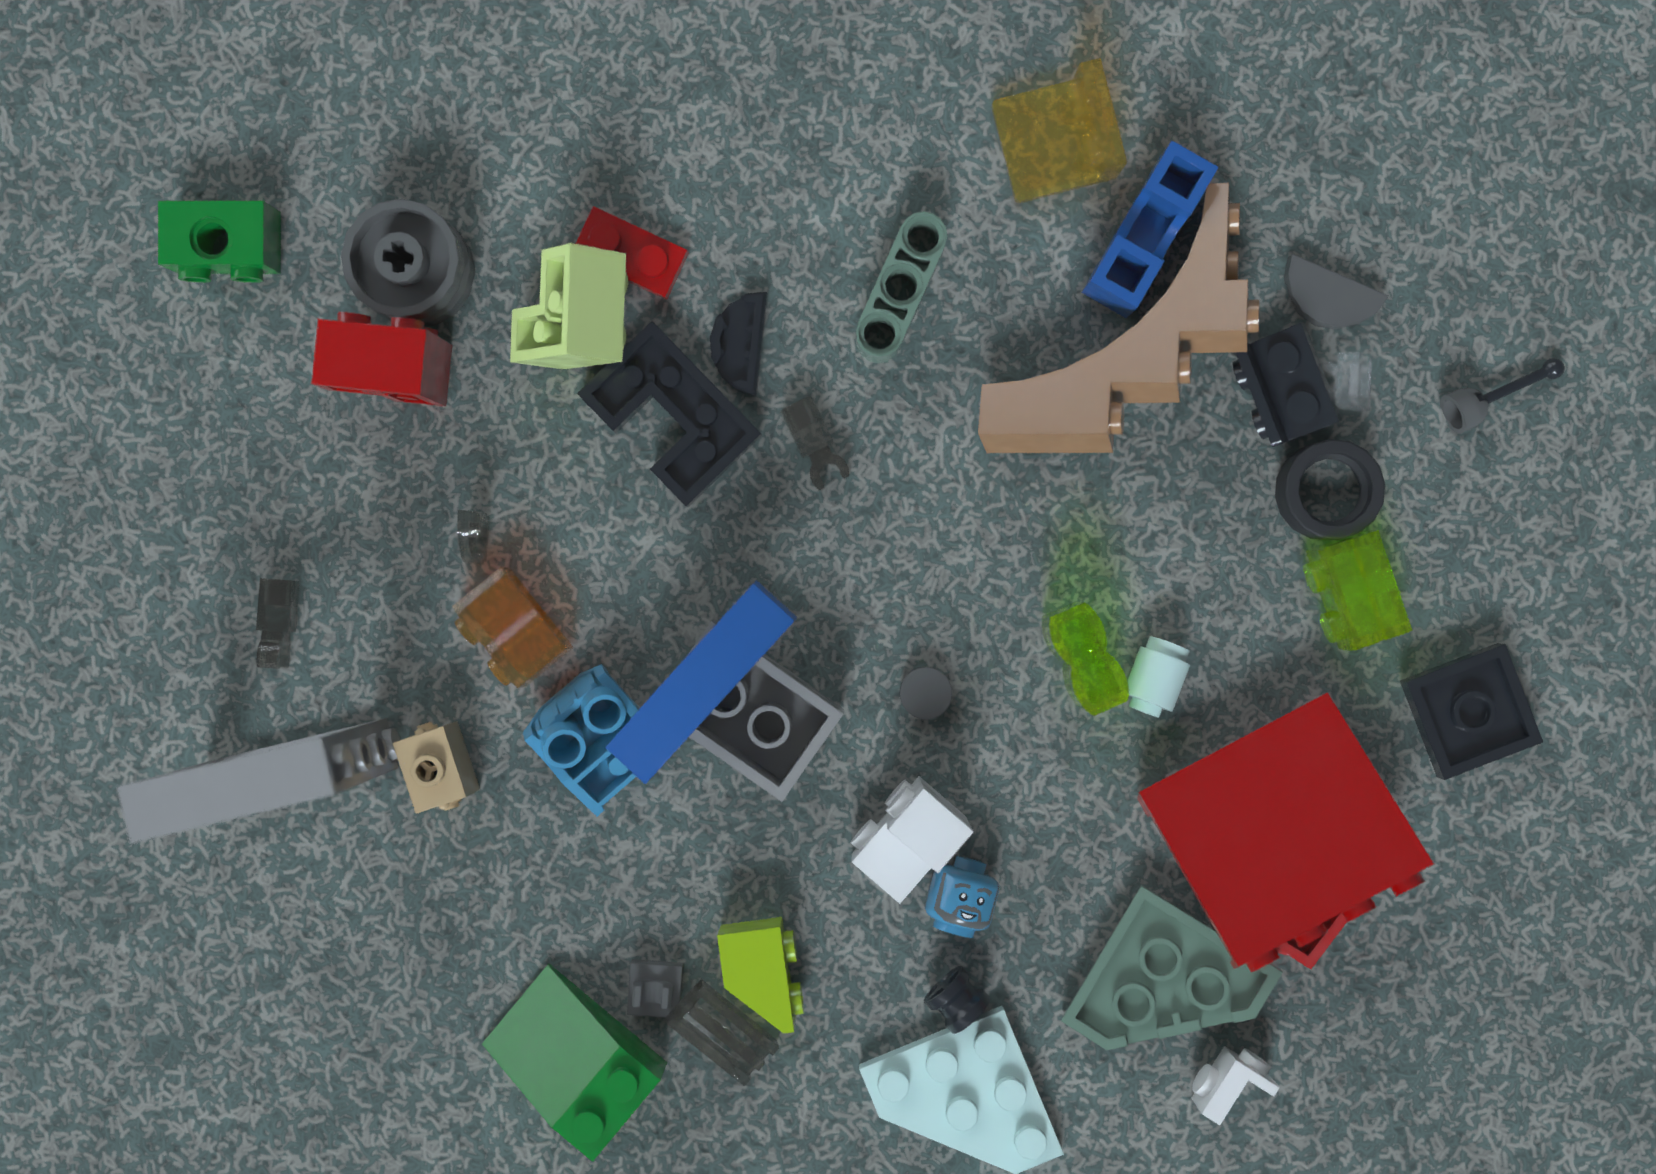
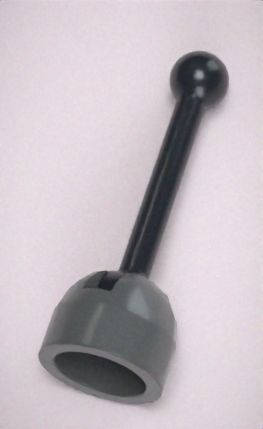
[1440,358,1565,434]

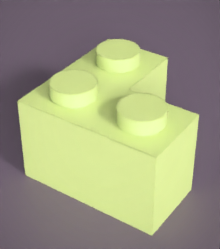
[510,243,628,369]

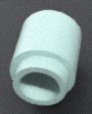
[1123,636,1190,718]

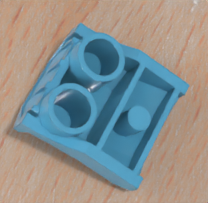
[523,664,640,817]

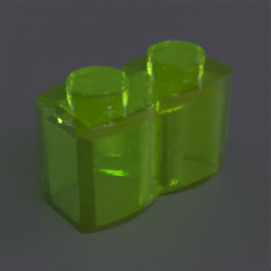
[1041,601,1129,716]

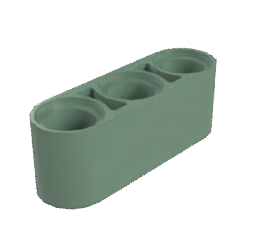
[856,211,947,363]

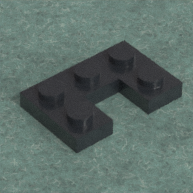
[577,321,762,507]

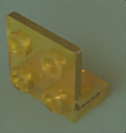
[991,58,1127,203]

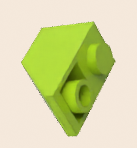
[717,917,804,1034]

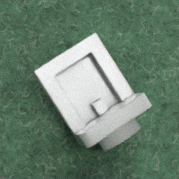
[1191,1046,1280,1125]

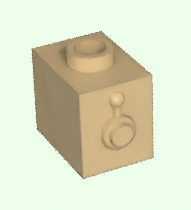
[393,721,480,814]

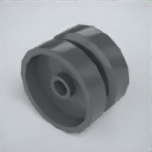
[341,199,475,327]

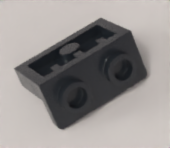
[1232,322,1342,447]

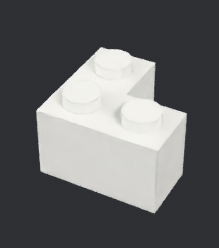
[851,776,974,904]

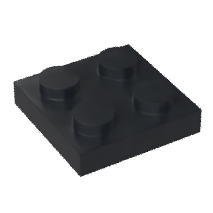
[1400,643,1543,780]

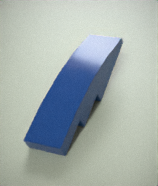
[605,581,797,784]

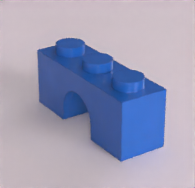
[1081,141,1218,318]

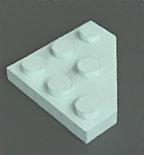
[859,1006,1064,1174]

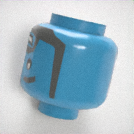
[925,856,999,938]

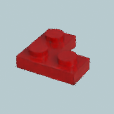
[575,206,689,300]

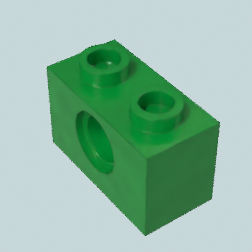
[158,201,281,283]

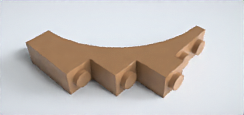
[978,183,1259,453]

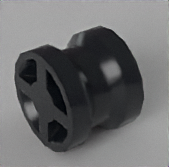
[924,966,991,1034]

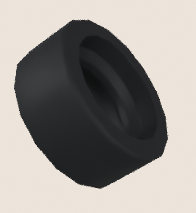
[1275,439,1385,540]

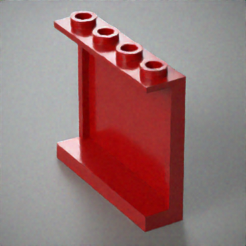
[1137,692,1434,973]

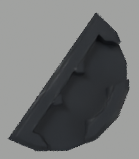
[710,292,768,397]

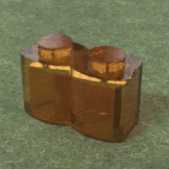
[452,567,573,688]

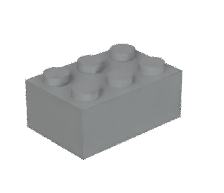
[687,620,844,802]

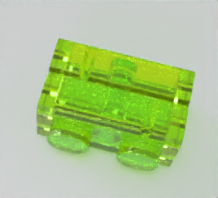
[1303,530,1413,651]

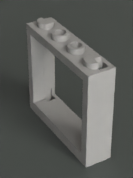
[117,718,400,844]

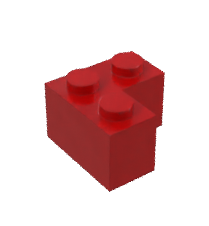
[311,312,452,407]

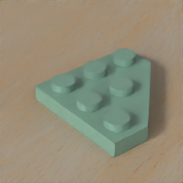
[1061,884,1283,1050]

